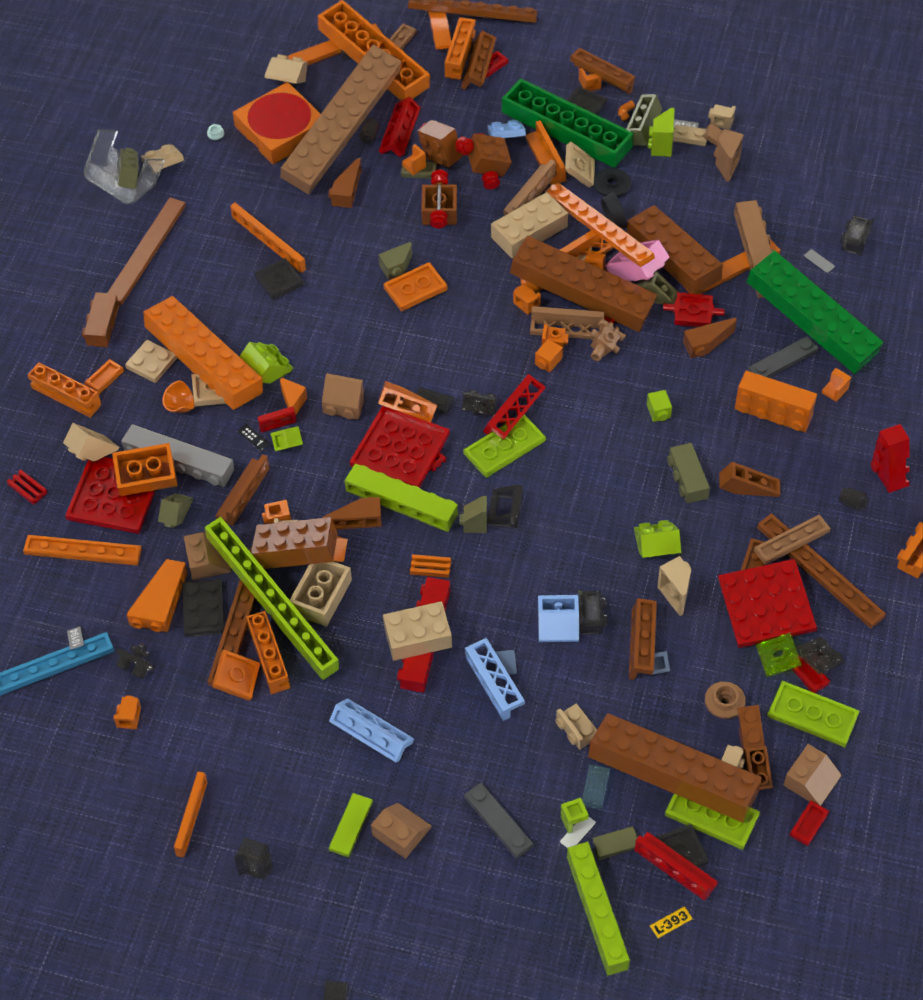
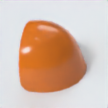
[162,381,195,413]

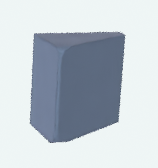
[495,650,517,675]
[652,651,670,675]

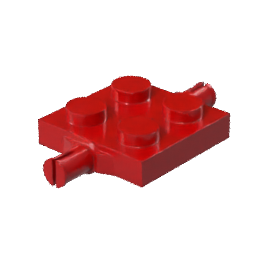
[663,292,725,327]

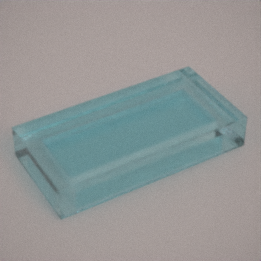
[582,765,610,809]

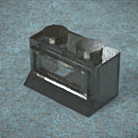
[840,215,875,256]
[577,589,607,634]
[234,837,273,879]

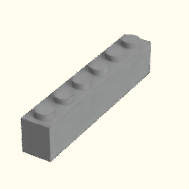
[121,424,234,487]

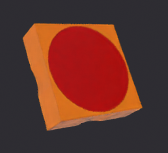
[233,82,321,165]

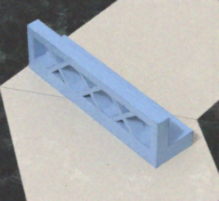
[465,638,525,721]
[329,698,414,762]

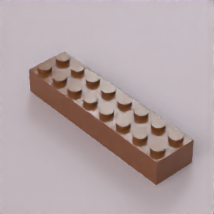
[509,235,657,332]
[588,713,762,823]

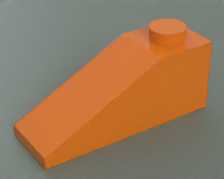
[378,381,437,422]

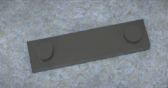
[748,336,818,378]
[464,783,533,859]

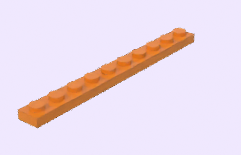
[544,182,655,267]

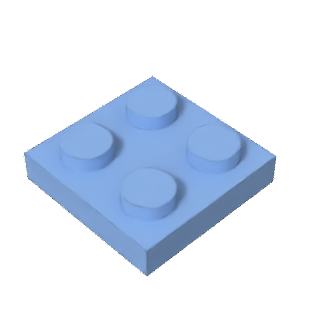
[487,120,526,138]

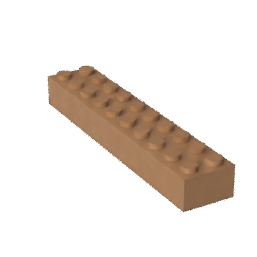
[280,44,402,195]

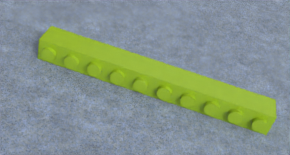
[205,517,339,680]

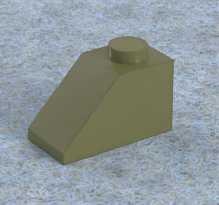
[378,242,412,280]
[638,271,678,305]
[158,493,193,528]
[460,496,487,533]

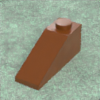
[329,158,362,208]
[683,318,737,358]
[719,462,780,497]
[323,497,382,530]

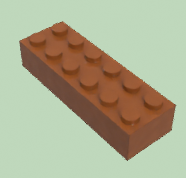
[627,205,723,294]

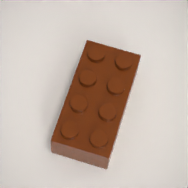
[251,517,338,569]

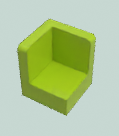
[271,427,303,451]
[561,798,589,834]

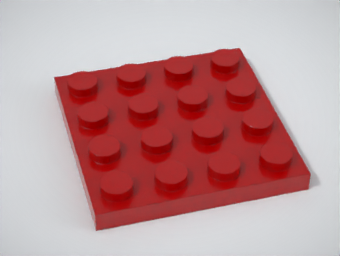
[349,406,450,488]
[65,457,156,534]
[718,559,817,648]

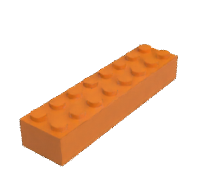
[318,0,430,100]
[143,296,263,410]

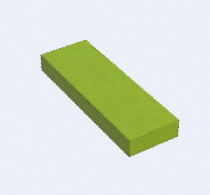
[329,793,373,857]

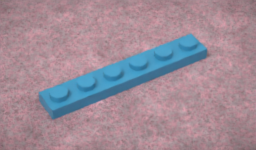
[0,632,114,695]

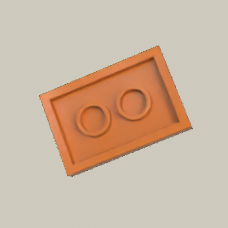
[383,262,448,312]

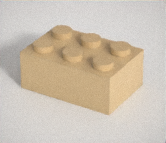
[290,562,352,627]
[383,601,452,661]

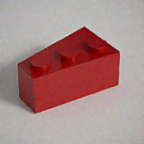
[871,424,910,493]

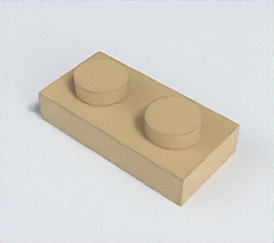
[673,124,707,146]

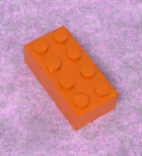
[735,370,817,433]

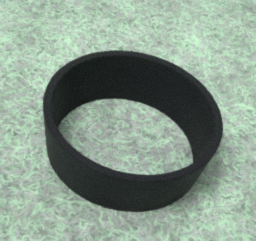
[601,192,627,229]

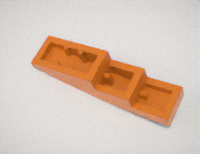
[428,11,451,49]

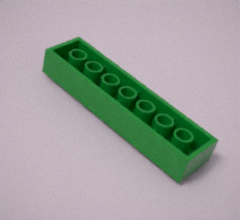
[502,78,634,168]
[746,250,884,374]

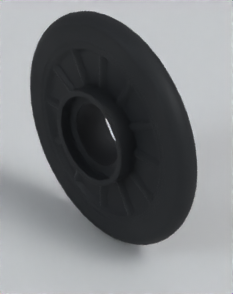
[594,168,631,197]

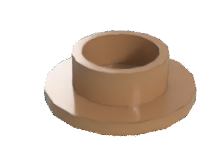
[705,682,745,719]

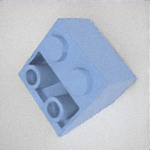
[538,595,579,642]

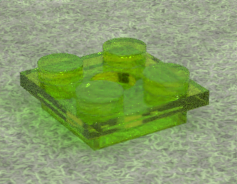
[756,633,802,677]

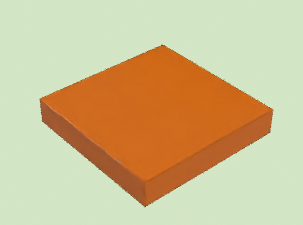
[212,649,260,701]

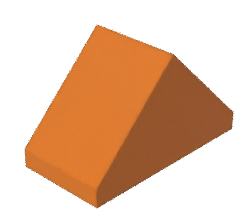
[280,378,307,415]

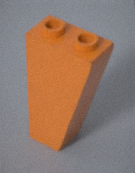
[127,559,188,632]

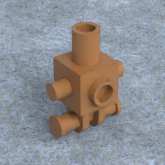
[590,317,626,361]

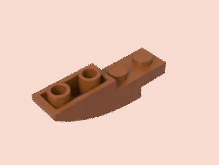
[737,705,773,790]

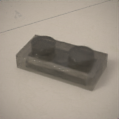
[416,387,454,416]

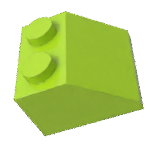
[648,108,674,157]

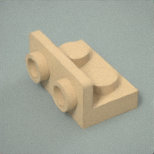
[555,703,597,750]

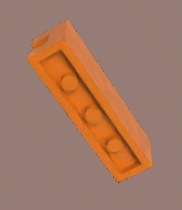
[444,17,476,80]
[28,362,101,418]
[897,521,923,579]
[246,611,290,694]

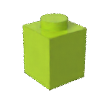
[647,390,672,422]

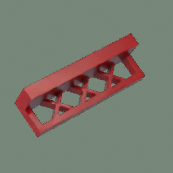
[379,96,421,157]
[483,374,546,440]
[634,832,718,901]

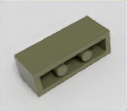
[626,94,662,145]
[117,148,139,189]
[667,443,710,504]

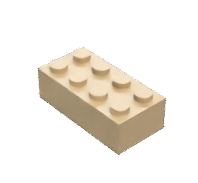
[491,192,568,259]

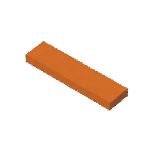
[174,772,208,858]

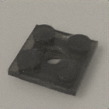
[796,637,845,674]

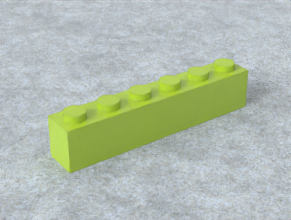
[345,463,458,532]
[567,842,630,976]

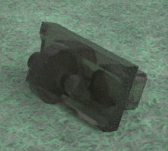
[462,390,497,416]
[115,643,155,679]

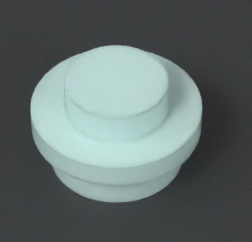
[207,124,224,140]

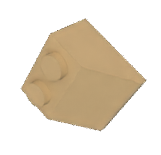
[265,54,308,83]
[63,423,119,461]
[657,556,691,616]

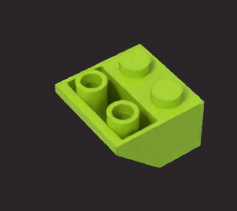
[239,342,293,384]
[634,520,681,558]

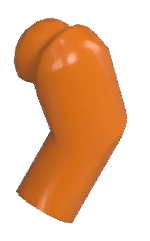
[618,101,635,121]

